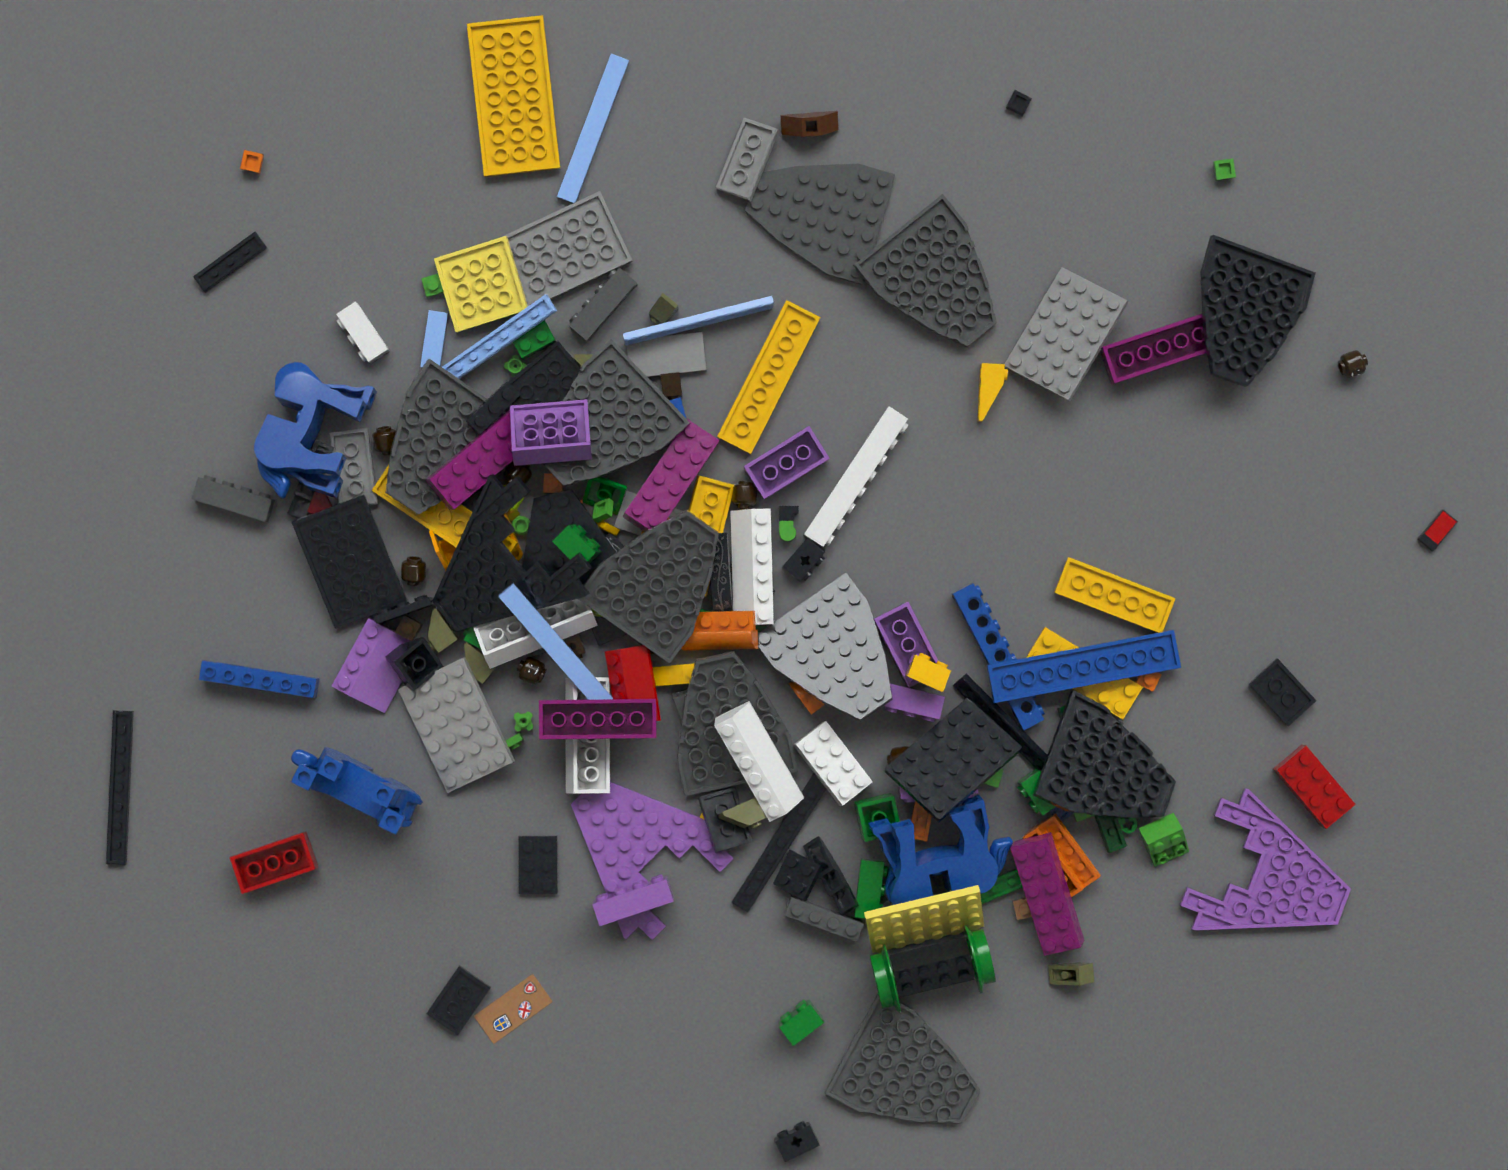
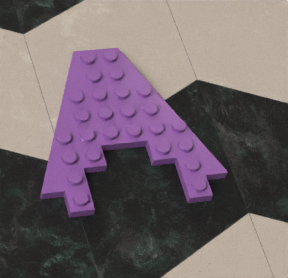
[571,782,734,940]
[1180,788,1351,930]

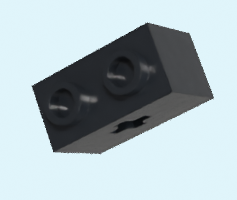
[782,538,825,582]
[775,1121,820,1162]

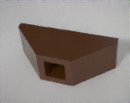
[780,111,839,137]

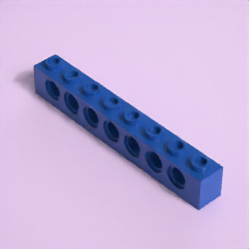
[952,583,1045,730]

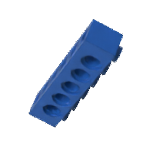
[199,660,320,698]

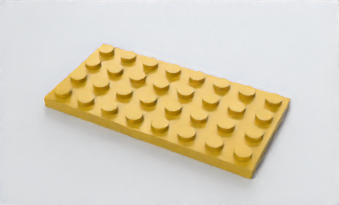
[467,15,561,177]

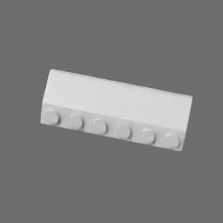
[730,509,774,625]
[473,599,598,669]
[565,677,610,794]
[714,701,804,822]

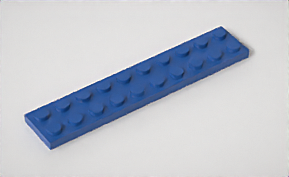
[986,630,1181,703]

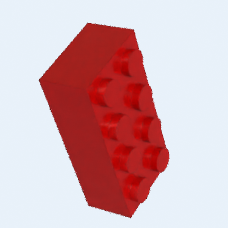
[1273,744,1356,829]
[229,831,318,894]

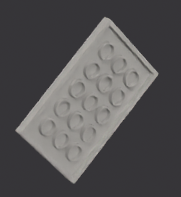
[502,191,633,306]
[1005,267,1128,402]
[398,657,515,793]

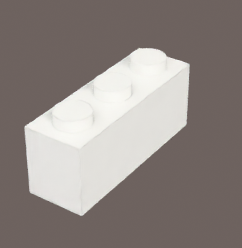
[336,301,390,364]

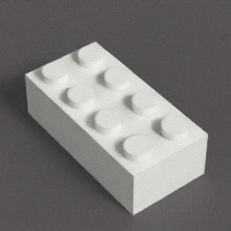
[793,721,873,806]

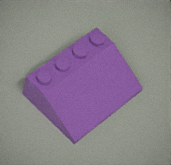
[510,399,592,466]
[332,618,410,713]

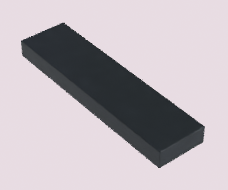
[193,232,267,293]

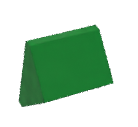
[583,477,628,515]

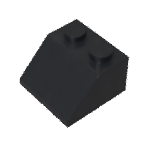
[385,637,444,691]

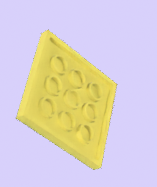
[434,236,528,333]

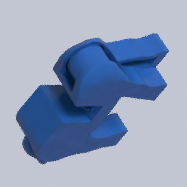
[254,362,377,499]
[291,747,423,835]
[868,795,1013,905]

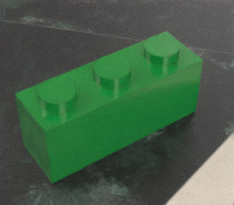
[854,858,887,919]

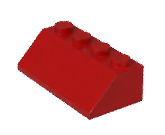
[605,645,661,721]

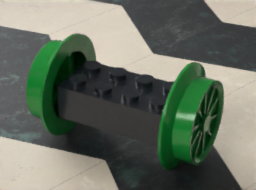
[870,925,996,1013]

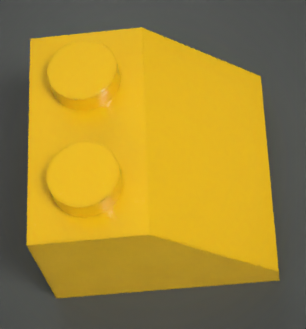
[905,653,951,692]

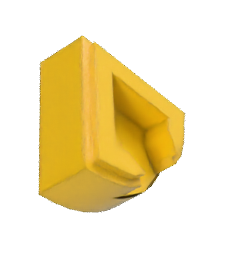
[596,521,620,536]

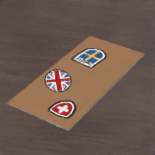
[474,974,553,1044]

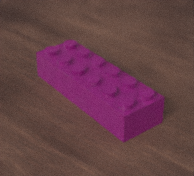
[1100,314,1207,385]
[425,410,513,510]
[623,419,720,532]
[539,699,657,740]
[1010,832,1085,956]

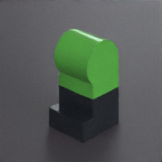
[779,506,799,542]

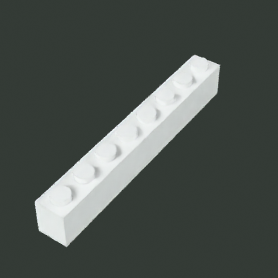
[804,406,908,547]

